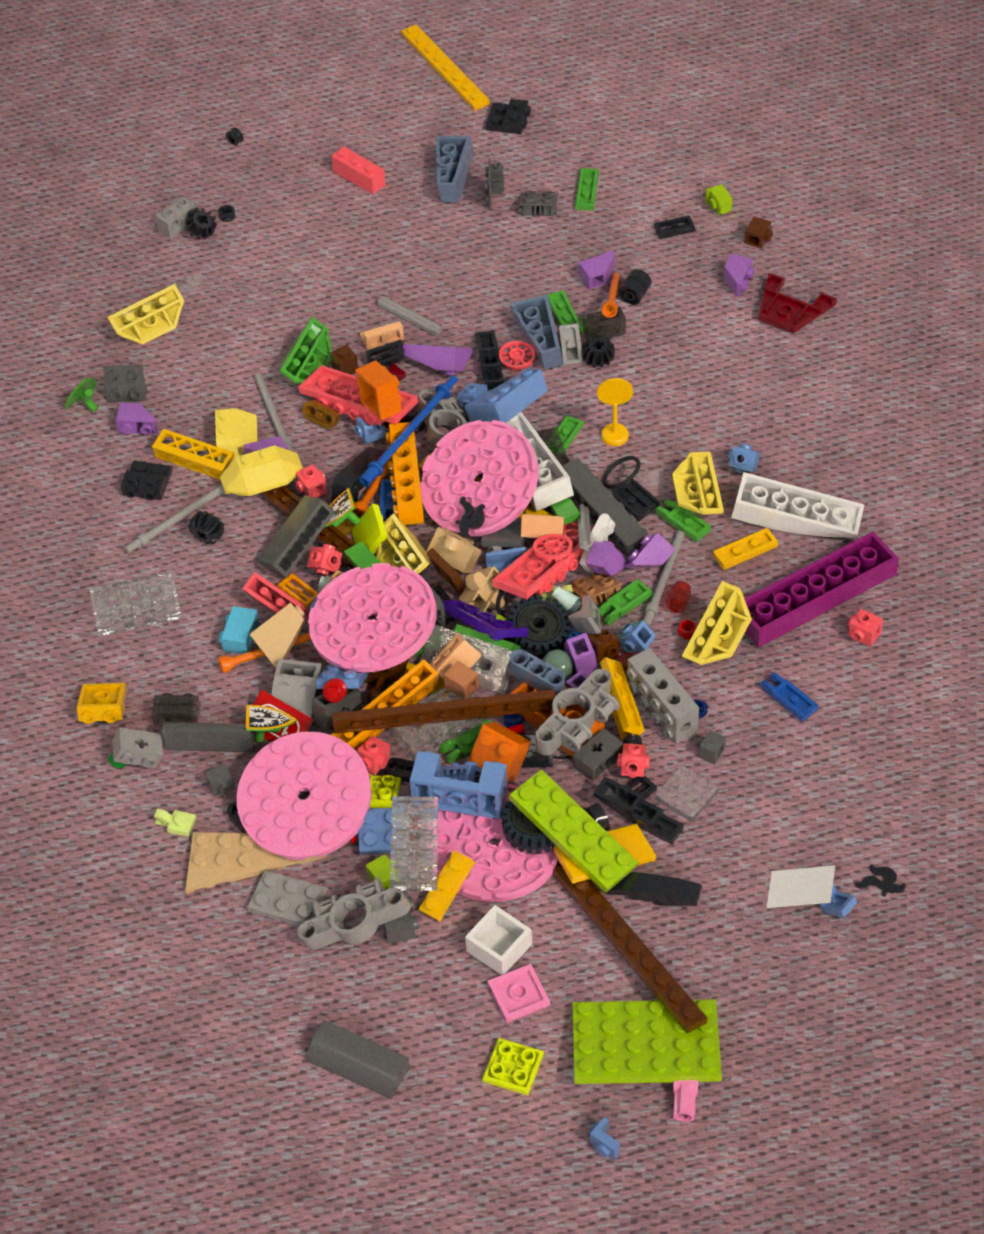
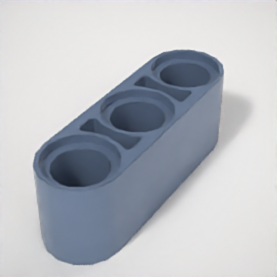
[509,649,565,696]

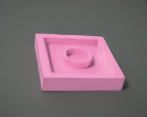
[488,964,550,1022]

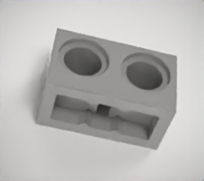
[156,196,196,239]

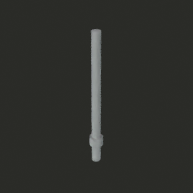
[254,373,293,451]
[124,484,225,554]
[643,530,685,628]

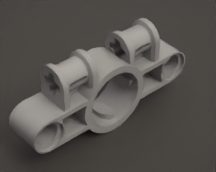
[416,389,467,448]
[536,669,620,755]
[297,877,411,950]

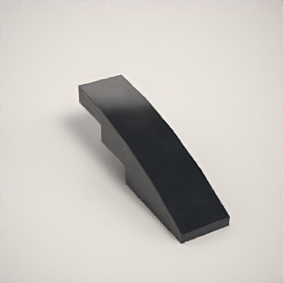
[475,330,504,390]
[593,777,684,845]
[605,872,702,906]

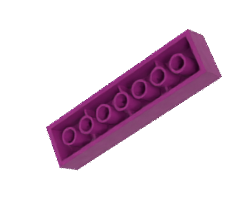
[744,531,899,648]

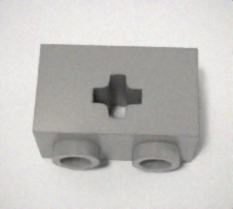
[112,727,163,768]

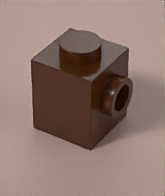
[744,217,773,249]
[330,345,358,375]

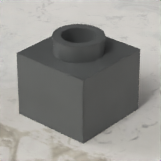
[698,730,726,765]
[204,764,234,797]

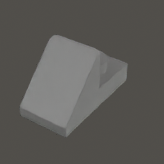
[558,323,583,365]
[568,595,601,634]

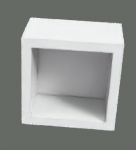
[465,905,532,975]

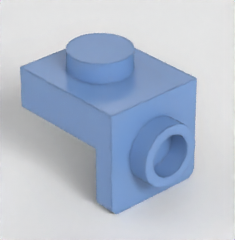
[355,417,387,443]
[819,883,857,918]
[589,1117,620,1160]

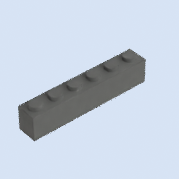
[562,458,648,557]

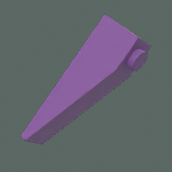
[386,343,473,375]

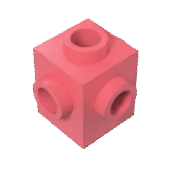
[295,464,327,498]
[307,544,342,576]
[847,609,883,647]
[356,736,390,775]
[617,744,650,778]

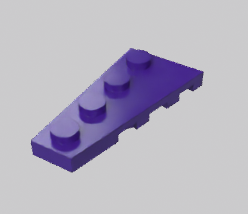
[442,600,529,640]

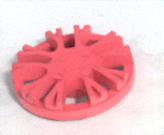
[499,341,535,371]
[533,534,573,562]

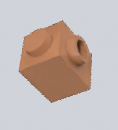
[444,661,479,699]

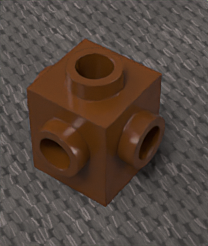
[588,629,620,664]

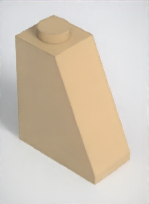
[250,603,305,668]

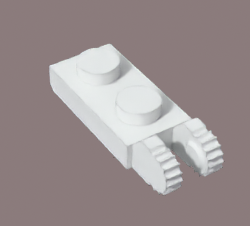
[579,513,615,573]

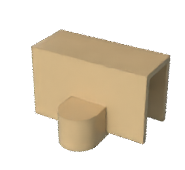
[426,527,482,574]
[458,566,505,612]

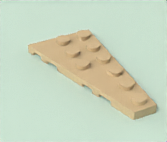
[185,832,327,894]

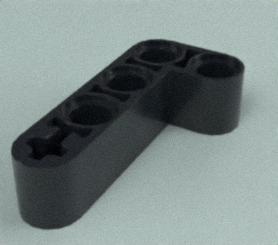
[331,446,384,503]

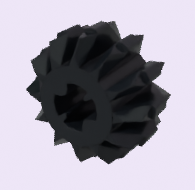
[185,207,217,240]
[582,336,615,368]
[188,511,225,544]

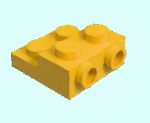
[77,683,127,724]

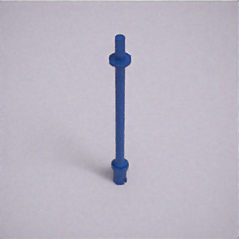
[359,375,458,487]

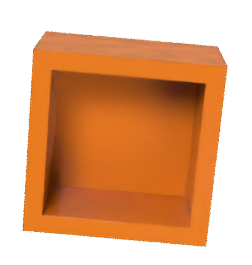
[355,360,402,421]
[468,722,531,783]

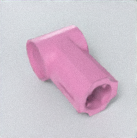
[673,1080,698,1121]

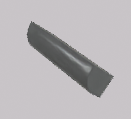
[257,495,335,578]
[162,721,256,753]
[307,1020,410,1099]

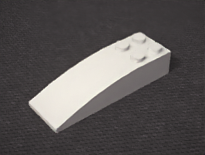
[507,412,574,511]
[731,472,864,538]

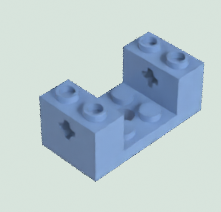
[410,751,508,820]

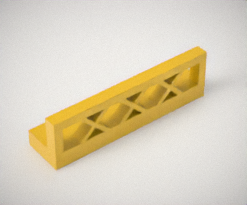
[152,429,234,480]
[600,657,645,740]

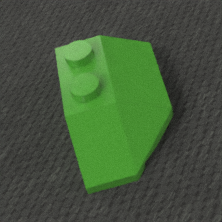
[279,317,332,384]

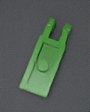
[655,499,711,543]
[598,579,653,626]
[439,719,492,764]

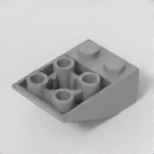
[271,659,323,731]

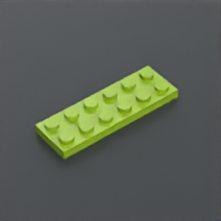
[508,769,639,893]

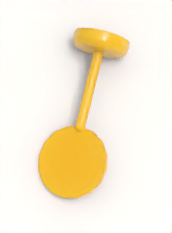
[597,378,633,446]

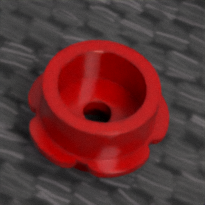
[677,619,697,640]

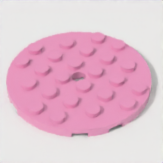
[420,420,539,537]
[308,563,437,673]
[237,732,372,860]
[426,784,559,902]

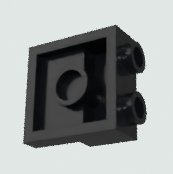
[486,99,531,134]
[121,461,173,500]

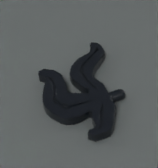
[455,496,486,538]
[855,864,906,897]

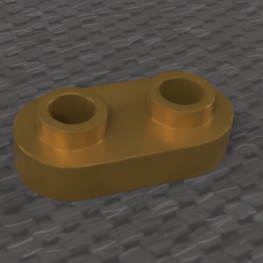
[302,400,339,429]

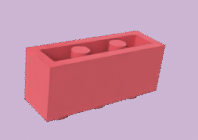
[331,146,386,195]
[242,572,309,620]

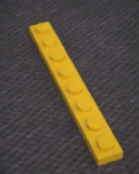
[401,24,490,111]

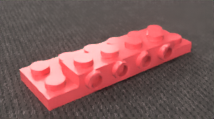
[298,365,418,426]
[492,520,593,599]

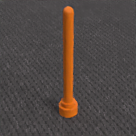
[602,272,620,318]
[352,459,393,518]
[217,632,311,674]

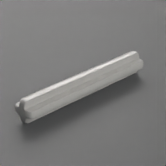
[378,296,442,336]
[578,504,592,551]

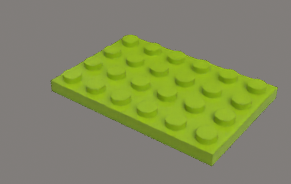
[573,999,722,1084]

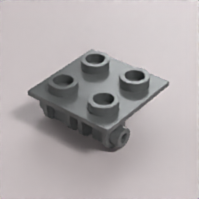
[485,159,504,211]
[519,191,558,216]
[103,364,147,403]

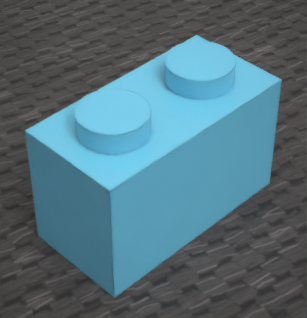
[219,606,259,654]

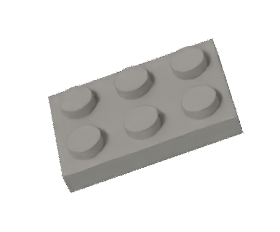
[247,870,329,926]

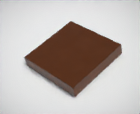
[427,548,466,595]

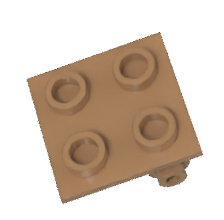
[569,572,622,606]

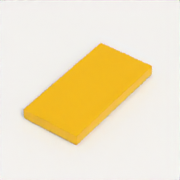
[553,824,656,884]

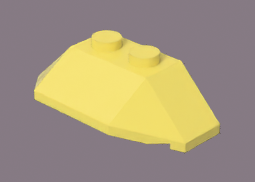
[108,284,184,345]
[215,408,258,465]
[220,445,303,496]
[672,452,724,514]
[376,514,431,574]
[682,581,752,665]

